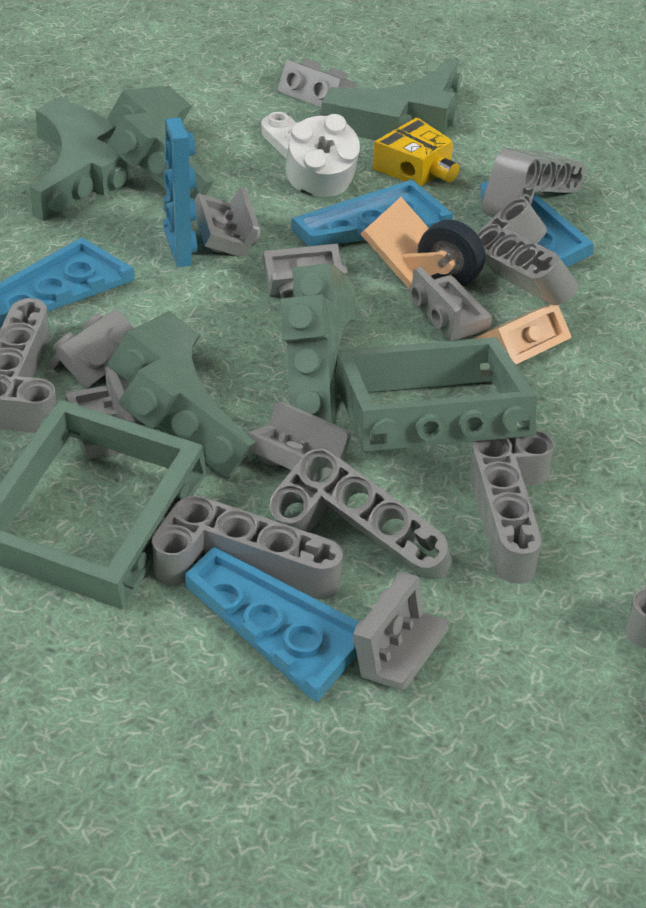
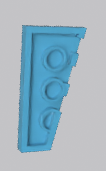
[163,117,197,267]
[292,180,453,246]
[480,181,593,267]
[0,237,135,329]
[185,547,359,703]

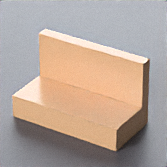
[472,304,572,364]

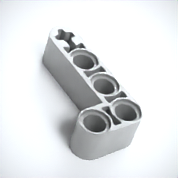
[482,148,586,217]
[477,198,578,306]
[0,298,57,433]
[469,430,555,584]
[269,449,452,579]
[152,496,343,599]

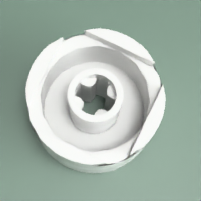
[285,114,360,197]

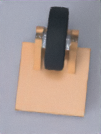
[361,197,486,289]

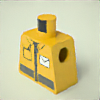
[373,117,460,186]

